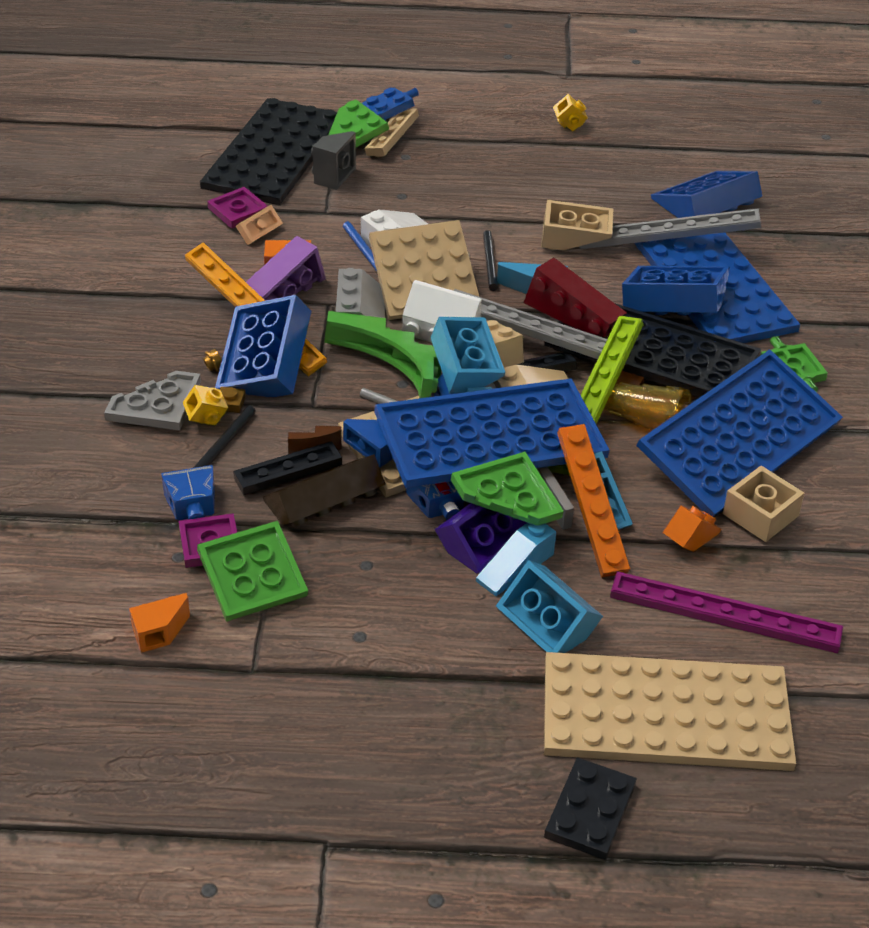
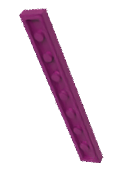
[610,571,843,653]

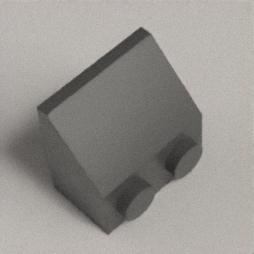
[311,131,356,190]

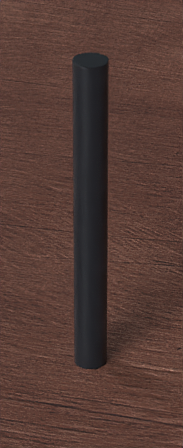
[483,230,498,291]
[193,405,256,468]

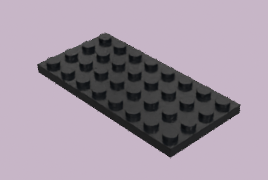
[200,98,337,205]
[544,303,761,397]

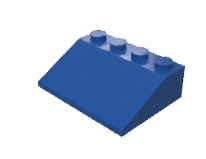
[651,171,762,218]
[622,266,730,316]
[215,295,311,397]

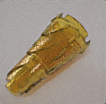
[604,382,692,430]

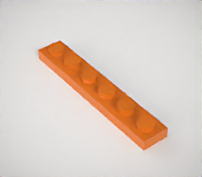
[557,424,630,578]

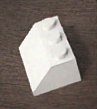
[402,280,482,343]

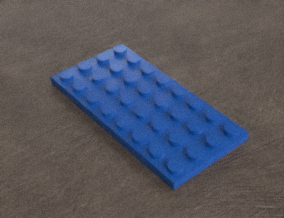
[635,232,800,343]
[636,349,843,517]
[374,378,610,488]

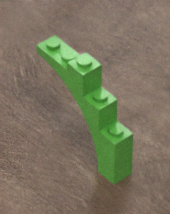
[324,311,442,399]

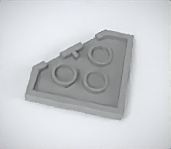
[104,371,201,430]

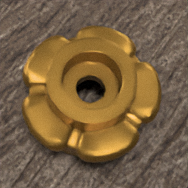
[203,349,222,372]

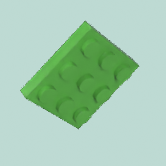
[197,521,308,622]

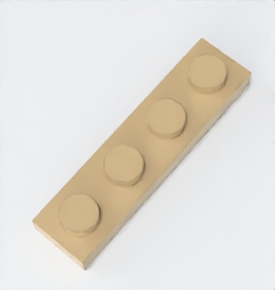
[365,109,419,157]

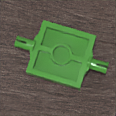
[760,336,828,392]

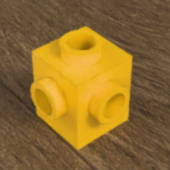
[553,94,588,132]
[183,385,228,426]

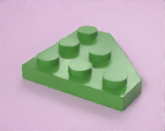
[329,99,389,147]
[451,452,564,526]

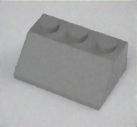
[336,268,385,318]

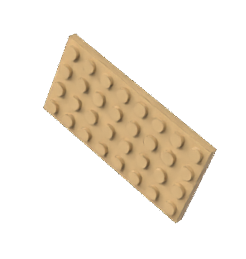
[544,652,796,771]

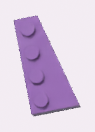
[246,236,326,301]

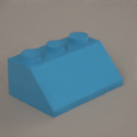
[431,317,506,393]
[496,560,603,653]

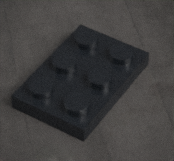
[544,757,637,860]

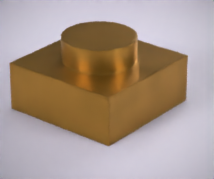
[220,387,246,413]

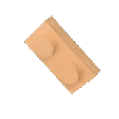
[236,205,283,245]

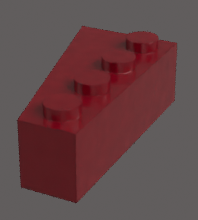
[523,257,627,339]

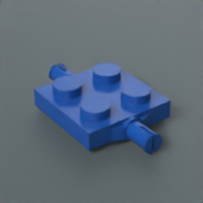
[362,88,419,120]

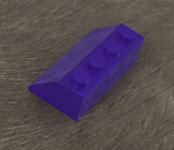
[434,503,528,574]

